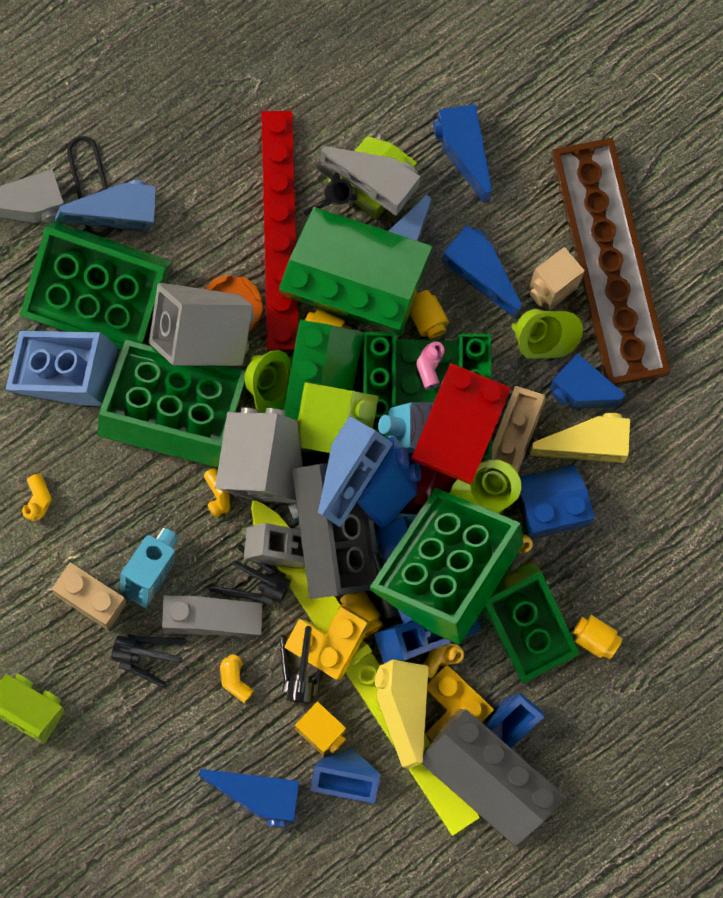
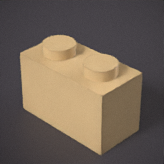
[529,247,584,311]
[52,563,126,631]

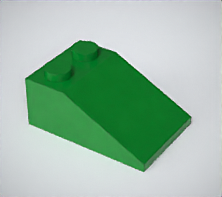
[483,561,580,684]

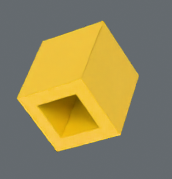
[295,701,346,756]

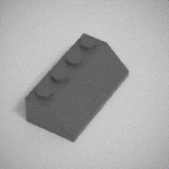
[292,463,378,599]
[421,709,565,846]

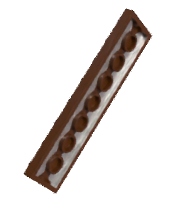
[551,138,670,386]

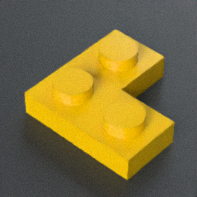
[285,607,371,680]
[425,665,494,741]

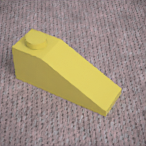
[529,413,630,463]
[375,660,428,768]

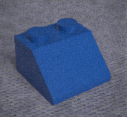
[357,437,421,528]
[518,464,595,540]

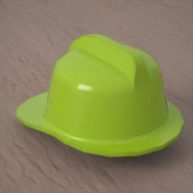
[511,309,583,359]
[244,350,292,413]
[450,459,522,513]

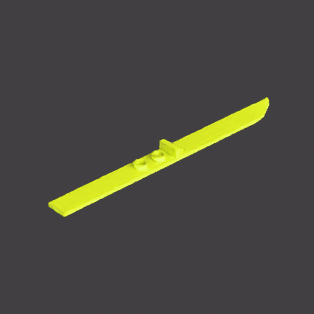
[251,500,480,836]

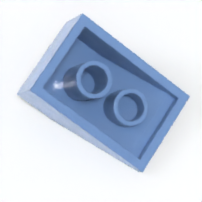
[5,331,119,406]

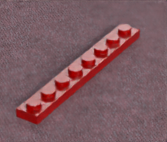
[261,111,298,353]

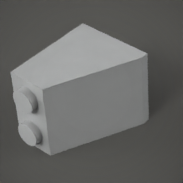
[149,283,254,366]
[215,408,303,504]

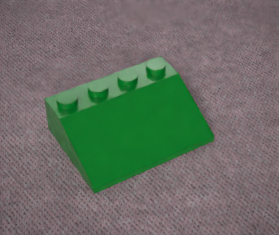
[279,207,433,336]
[20,221,173,351]
[97,339,245,468]
[370,488,524,645]

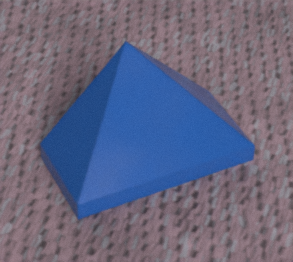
[485,693,545,748]
[310,748,381,804]

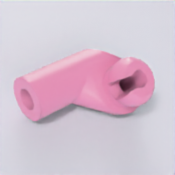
[416,341,445,390]

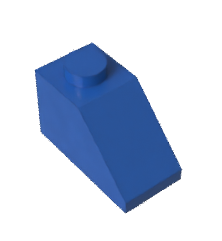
[549,353,625,409]

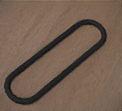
[67,136,114,237]

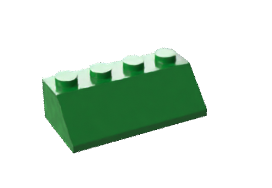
[284,320,364,455]

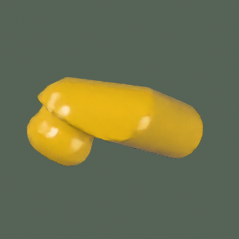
[220,654,254,704]

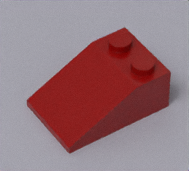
[410,363,510,485]

